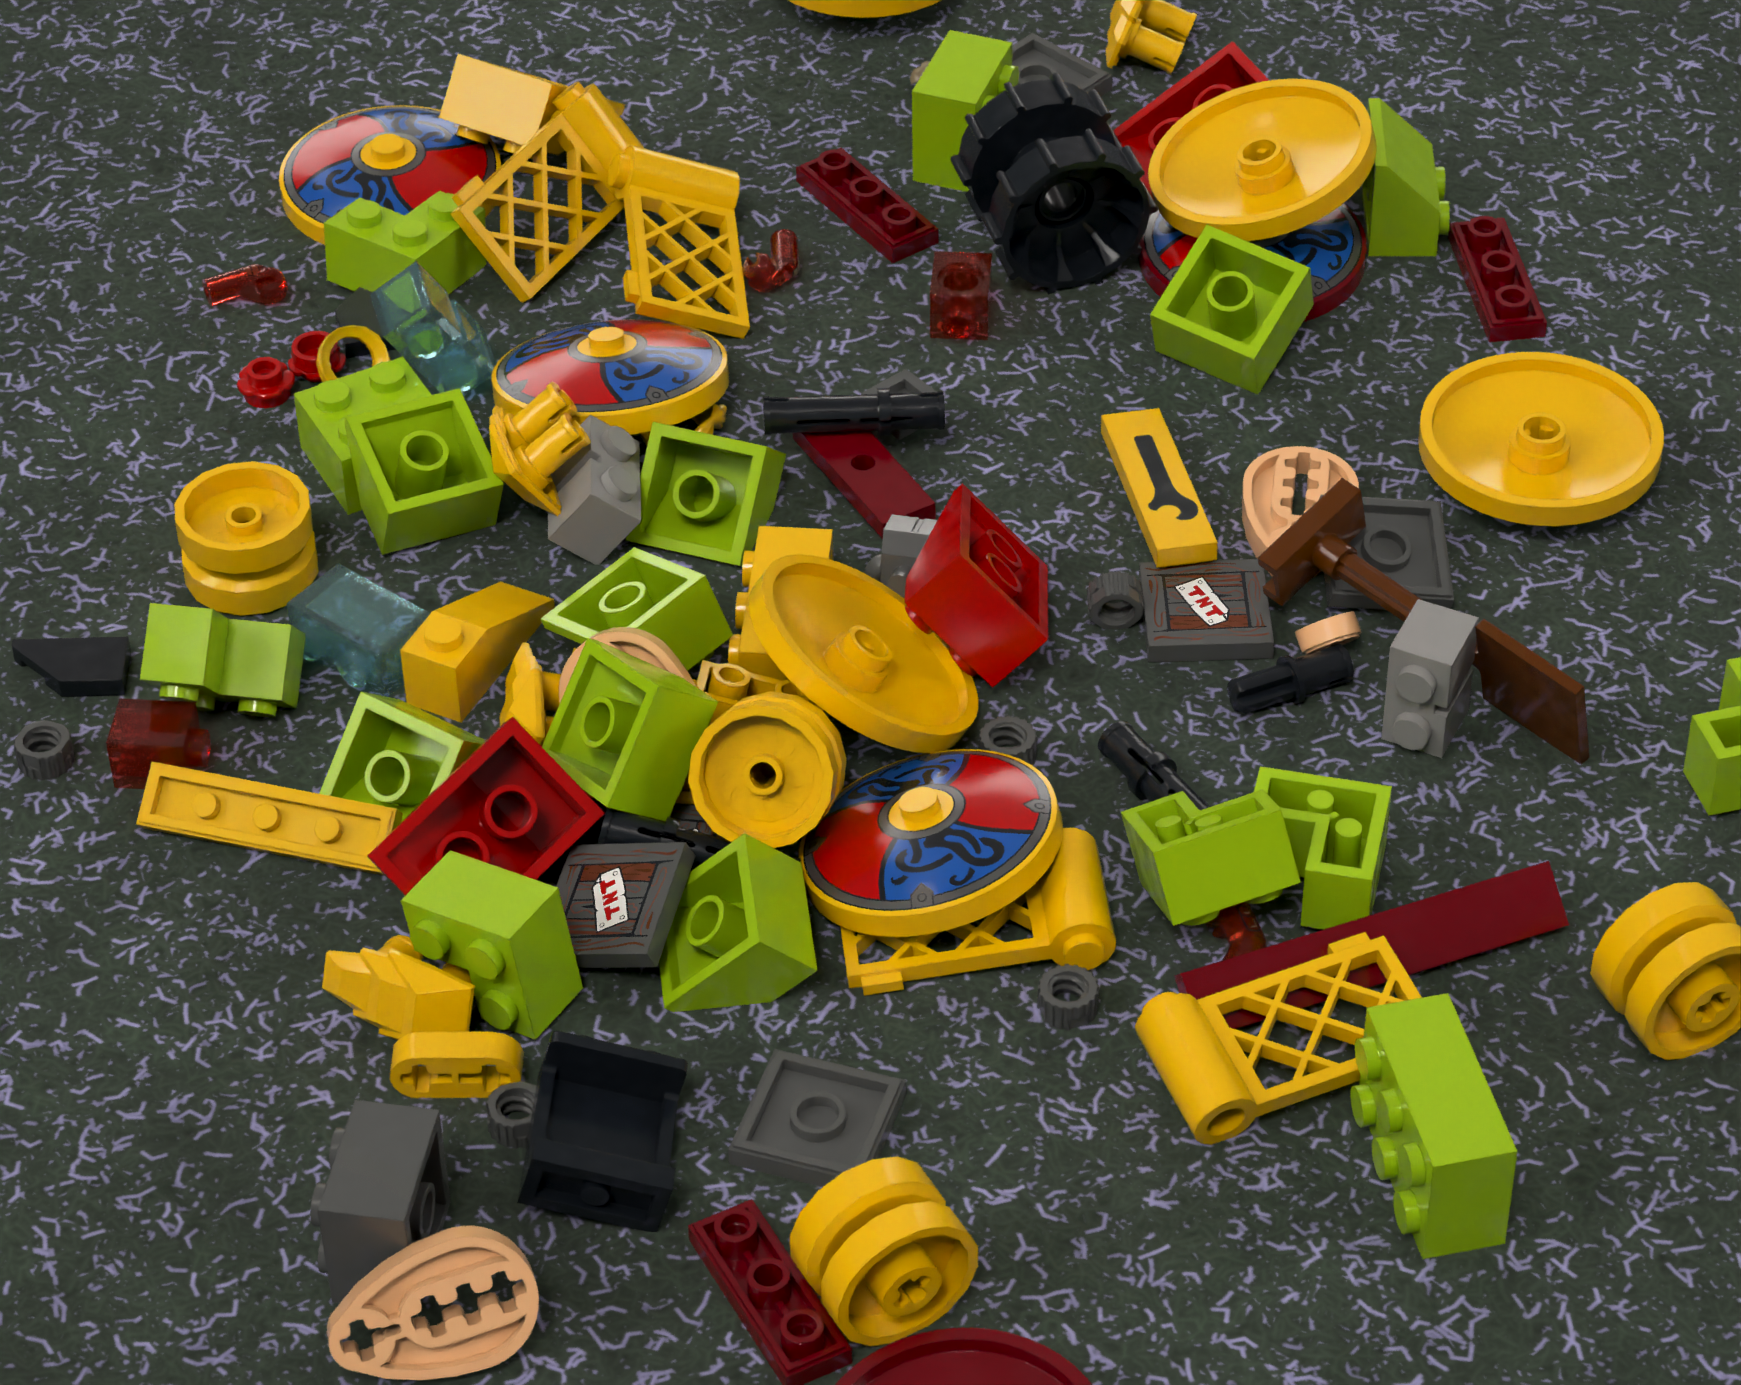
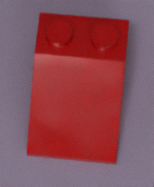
[1113,41,1270,202]
[904,483,1048,687]
[367,717,605,896]

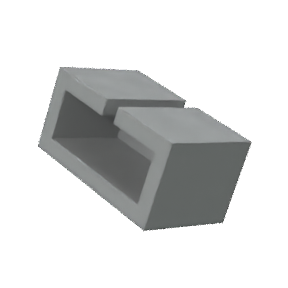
[548,415,641,565]
[1381,599,1479,758]

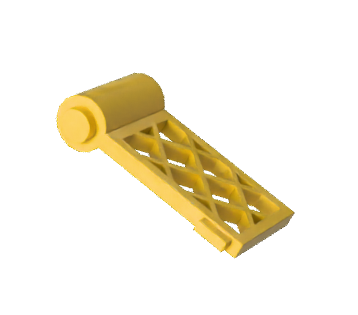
[450,81,644,303]
[608,145,750,339]
[840,828,1116,996]
[1135,932,1422,1145]

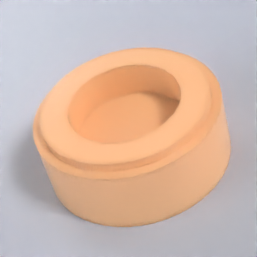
[1295,611,1362,655]

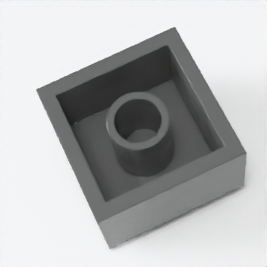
[310,1100,451,1303]

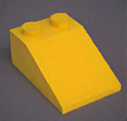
[439,54,625,159]

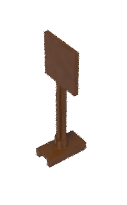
[1258,478,1590,764]

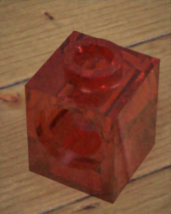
[930,251,992,340]

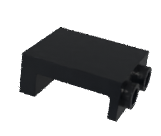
[517,1031,688,1232]

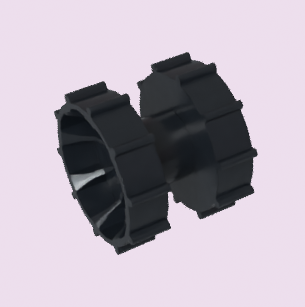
[950,72,1158,294]

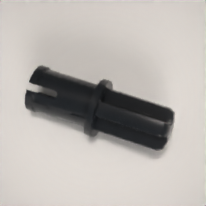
[1227,643,1354,714]

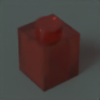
[106,698,210,789]

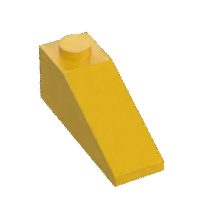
[400,581,555,723]

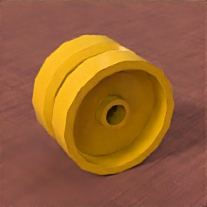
[174,461,319,616]
[688,691,847,848]
[1590,882,1741,1060]
[789,1156,978,1346]

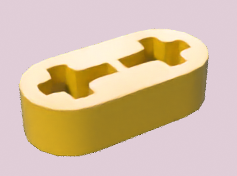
[389,1032,524,1098]

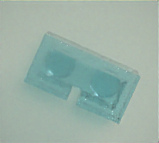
[369,261,496,396]
[287,563,430,697]

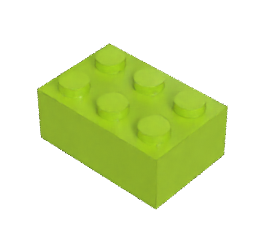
[1350,993,1518,1259]

